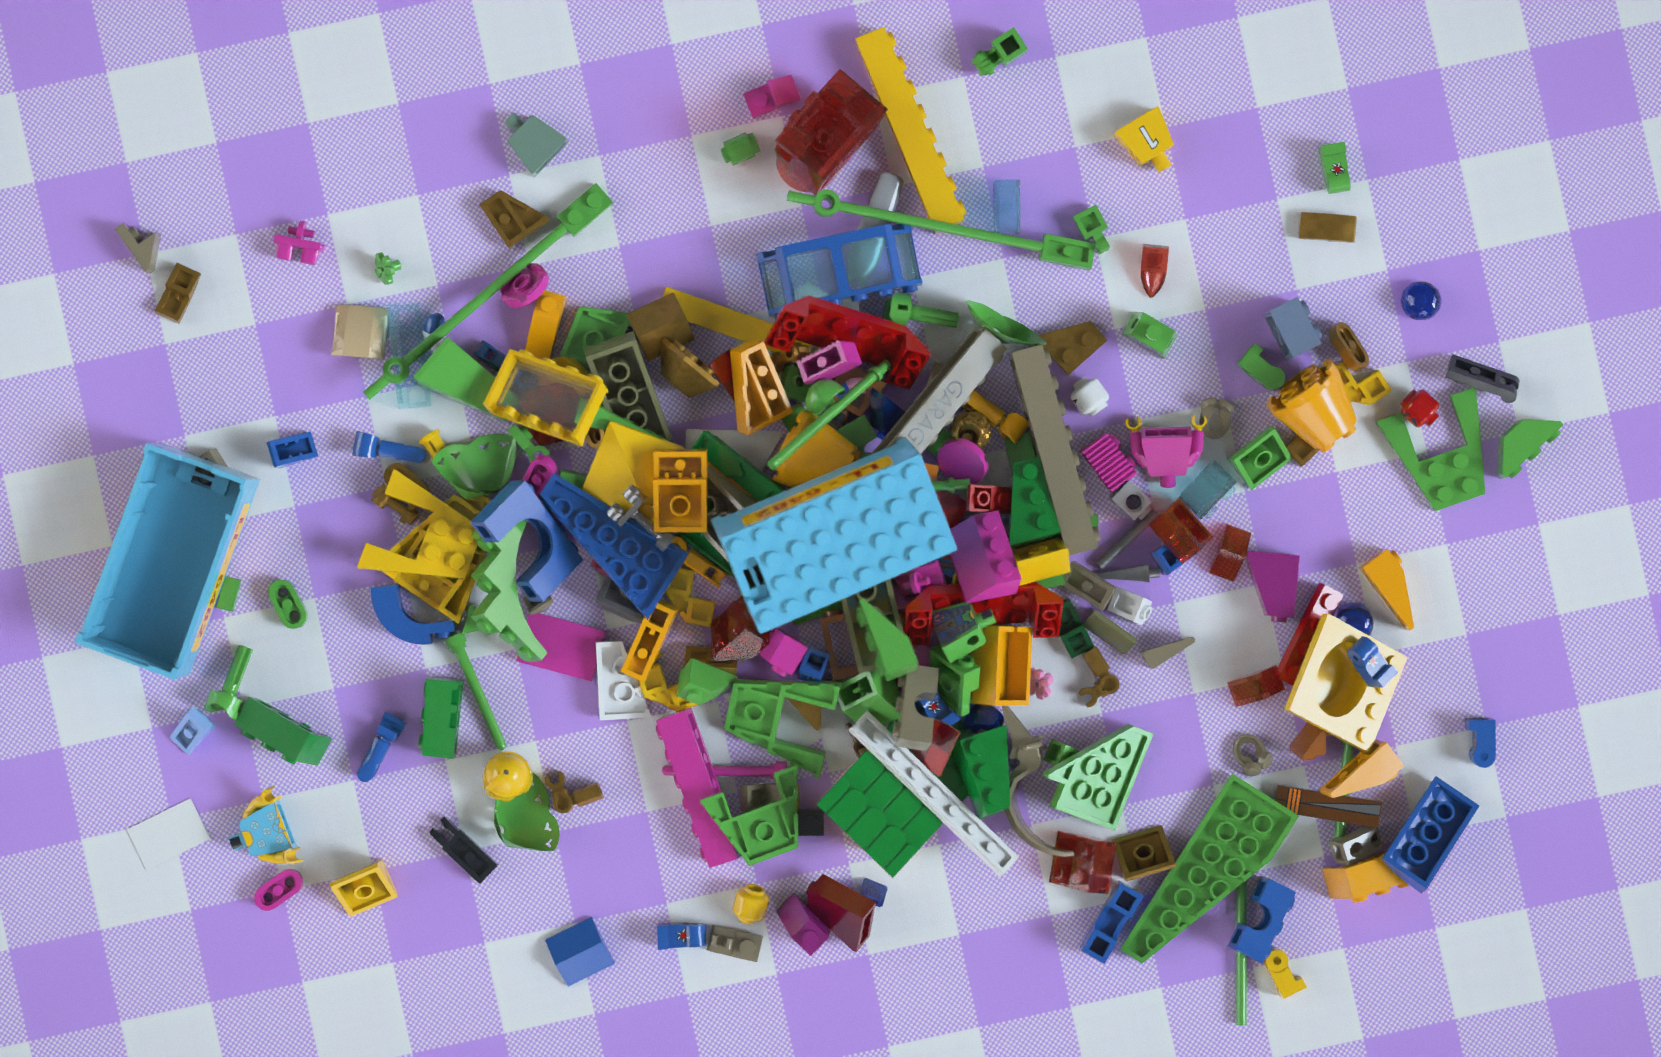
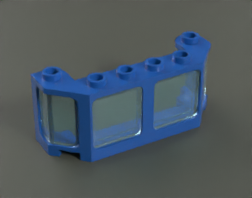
[756,224,923,320]

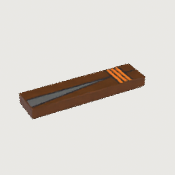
[1275,784,1382,828]

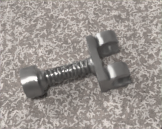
[606,485,677,552]

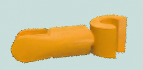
[962,390,1029,444]
[671,534,729,588]

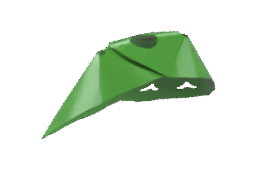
[966,300,1047,345]
[432,434,517,499]
[494,772,560,851]

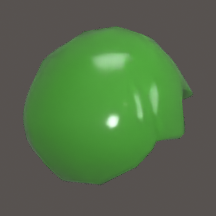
[805,379,845,415]

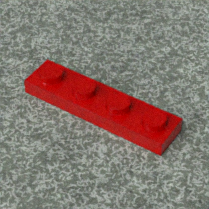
[1274,583,1344,686]

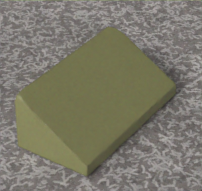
[1083,610,1137,654]

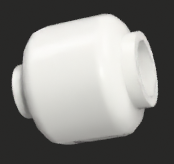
[1070,377,1109,417]

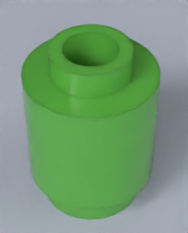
[720,132,761,166]

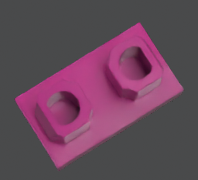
[273,221,325,265]
[894,559,946,596]

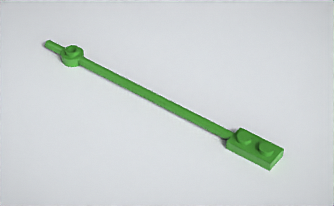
[363,183,613,400]
[787,189,1095,271]

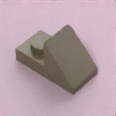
[115,223,161,274]

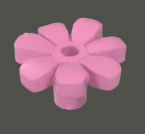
[1030,667,1053,700]

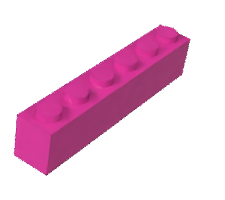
[656,707,741,868]

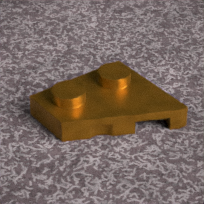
[479,190,550,248]
[1039,321,1108,375]

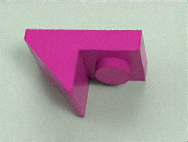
[743,75,801,119]

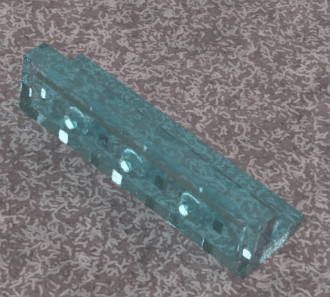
[386,303,432,410]

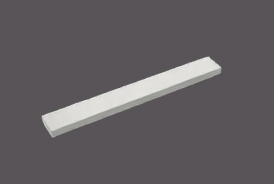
[848,710,1019,877]

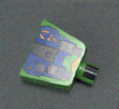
[932,602,996,663]

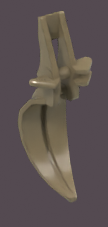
[1002,706,1075,857]

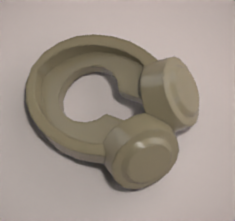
[1199,398,1235,439]
[1233,734,1273,776]

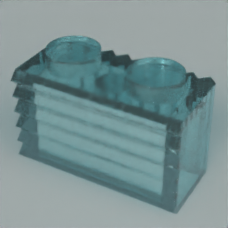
[993,179,1021,235]
[1177,460,1237,520]

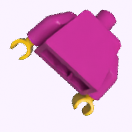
[1125,414,1207,488]

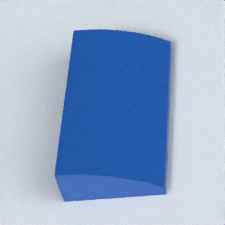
[1382,776,1480,893]

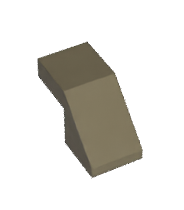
[740,783,800,811]

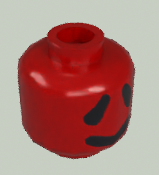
[1400,389,1439,428]

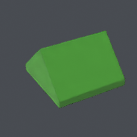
[1226,426,1293,491]

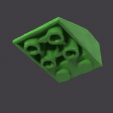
[855,598,918,681]

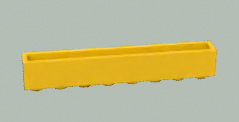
[855,27,967,234]

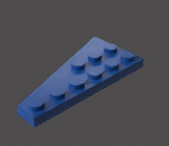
[539,473,689,620]

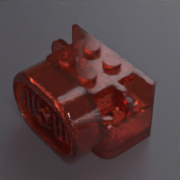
[775,69,888,196]

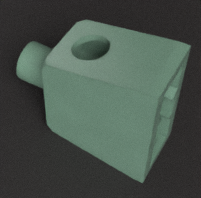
[504,113,569,177]

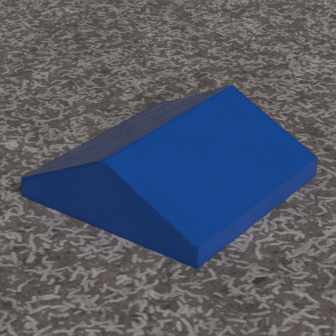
[545,917,615,987]

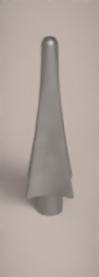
[1095,564,1160,582]

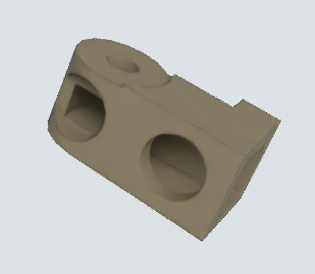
[1328,826,1383,865]

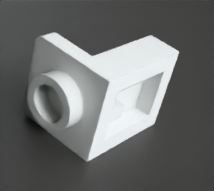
[1107,587,1152,625]

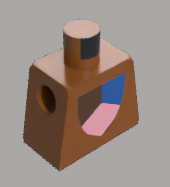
[832,367,886,426]

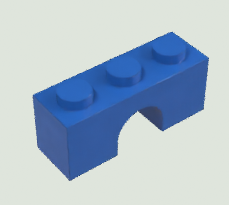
[1227,876,1296,963]
[1080,880,1144,964]

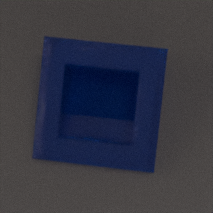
[858,878,888,907]

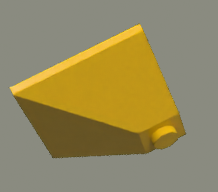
[581,420,683,524]

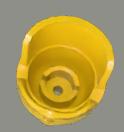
[482,751,533,802]

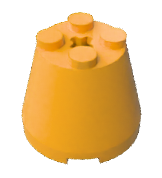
[1266,359,1357,453]
[772,409,862,487]

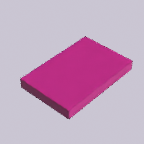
[516,613,606,681]

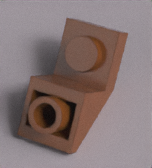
[1290,722,1331,761]

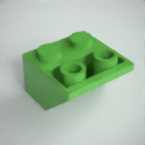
[838,670,901,726]

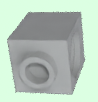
[1109,480,1152,521]

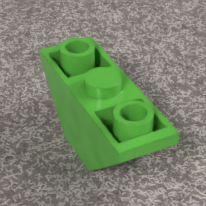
[1497,420,1564,479]

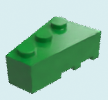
[1010,457,1061,549]
[418,677,464,759]
[234,697,333,766]
[952,725,1011,820]

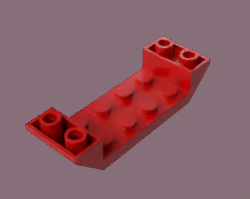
[764,295,930,390]
[903,582,1063,646]

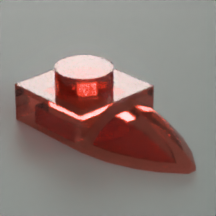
[1140,244,1169,298]

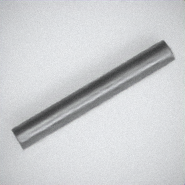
[1096,509,1159,570]

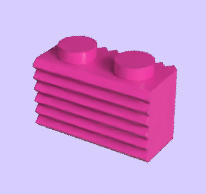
[797,340,862,385]
[1080,432,1137,493]

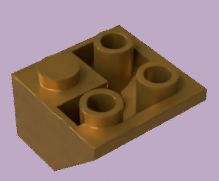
[661,337,720,398]

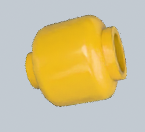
[732,884,769,925]

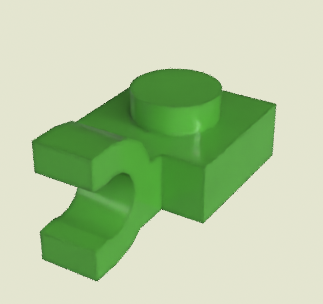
[1073,205,1110,254]
[507,424,551,462]

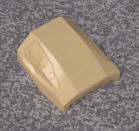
[331,304,390,360]

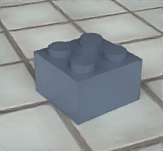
[1263,297,1322,361]

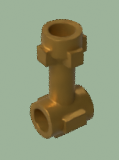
[770,342,810,372]
[371,483,419,525]

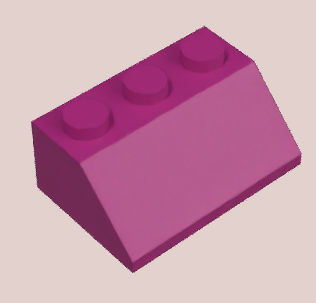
[950,510,1021,604]

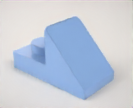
[170,707,216,755]

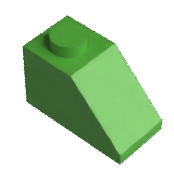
[677,658,738,705]

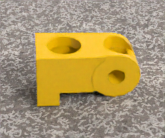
[1264,948,1307,999]

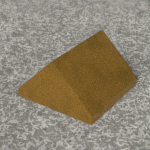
[626,292,695,361]
[1112,825,1177,882]

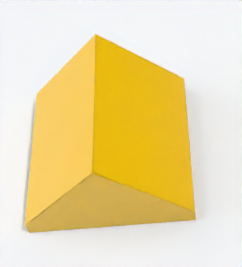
[1012,537,1070,586]
[329,859,398,917]

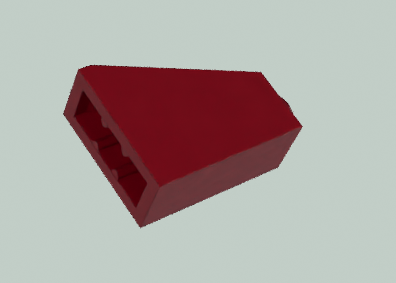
[806,874,876,952]

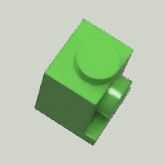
[780,363,811,403]

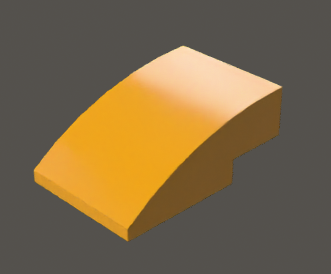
[653,449,708,532]

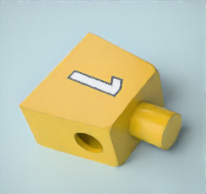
[1113,106,1174,173]

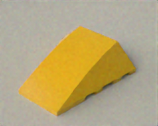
[381,494,487,624]

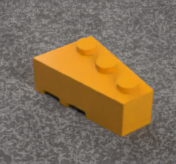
[730,339,793,435]
[1322,851,1410,903]

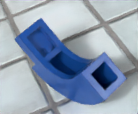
[370,585,457,645]

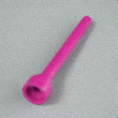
[662,761,787,779]

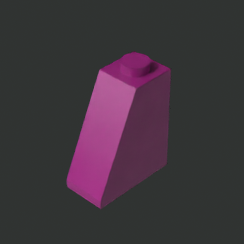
[1244,551,1300,623]
[776,892,831,956]

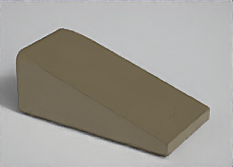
[1139,637,1195,669]

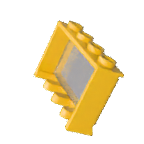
[483,349,609,447]

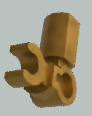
[1079,646,1119,708]
[545,771,604,813]

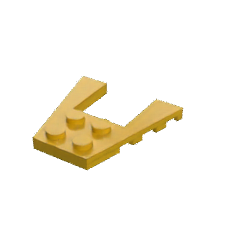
[357,470,478,579]

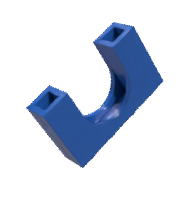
[470,480,583,602]

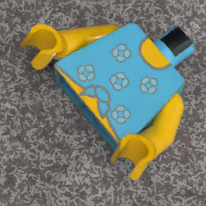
[229,785,303,864]

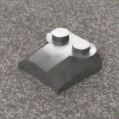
[595,576,645,623]

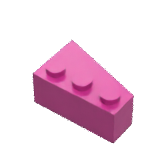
[752,627,809,677]

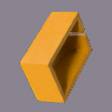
[971,625,1033,706]

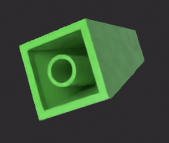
[413,337,522,423]

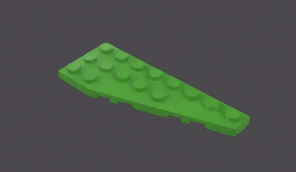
[1120,773,1299,964]

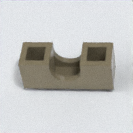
[892,665,939,751]

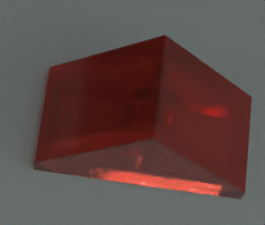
[1209,524,1251,582]
[1227,665,1285,707]

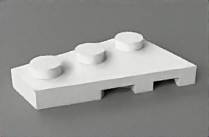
[595,640,652,720]

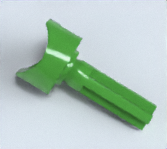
[883,292,959,328]
[204,645,253,720]

